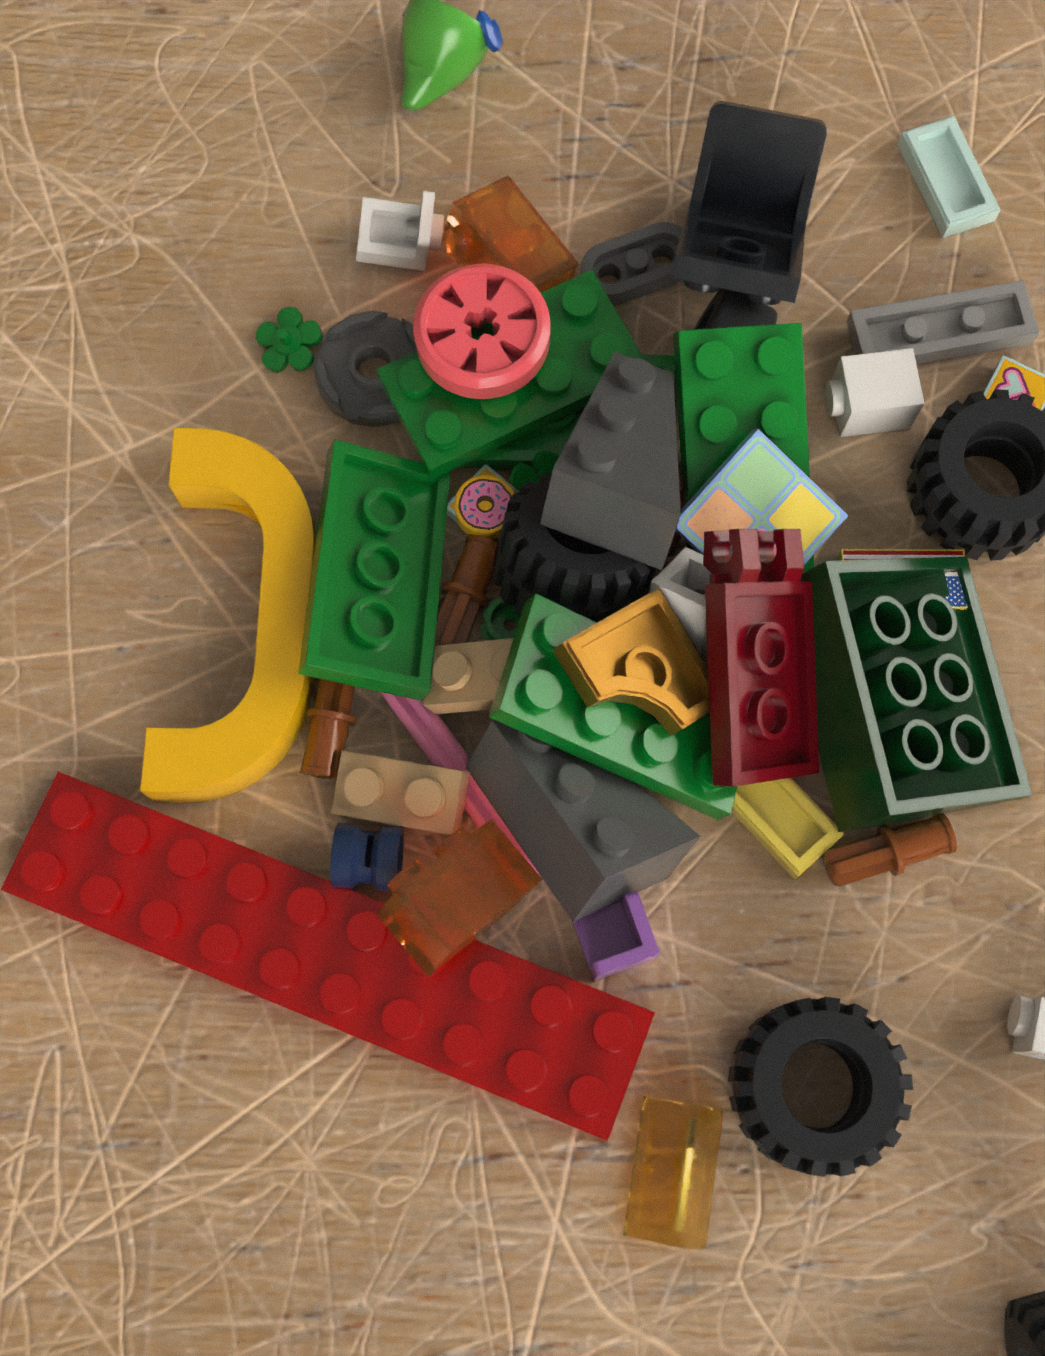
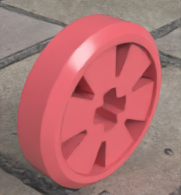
[413,264,551,399]

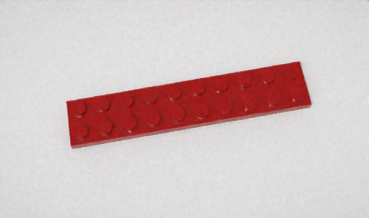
[1,771,655,1141]

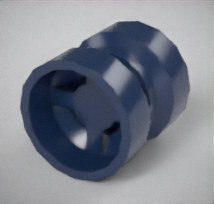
[330,823,404,892]

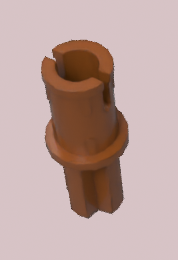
[435,534,498,646]
[300,679,357,780]
[824,813,957,887]

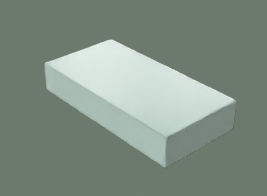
[897,116,1000,238]

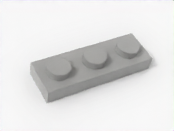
[846,280,1040,364]

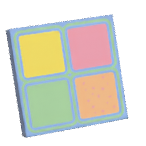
[675,429,848,565]

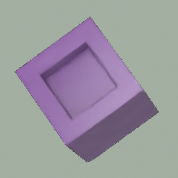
[572,890,660,982]

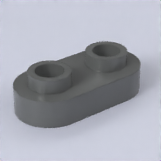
[581,222,683,306]

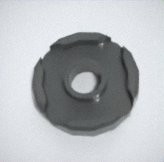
[314,311,416,427]

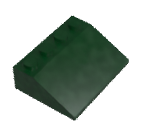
[800,557,1032,832]

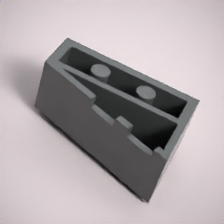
[540,352,681,570]
[465,720,701,922]

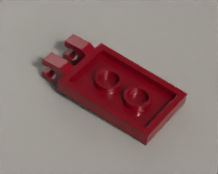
[703,529,819,787]

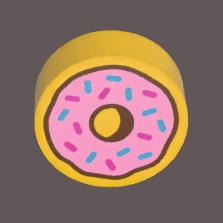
[454,475,514,540]

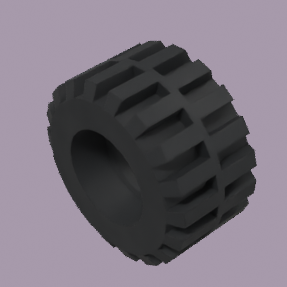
[907,389,1045,561]
[493,473,656,623]
[728,996,913,1177]

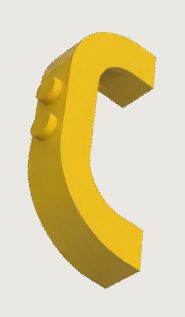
[140,428,317,804]

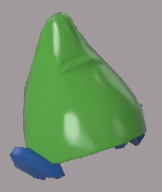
[401,0,503,111]

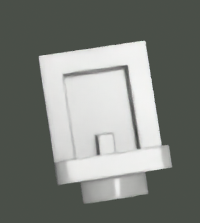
[356,191,444,271]

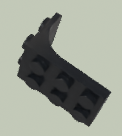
[671,101,827,305]

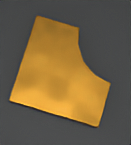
[552,588,710,735]

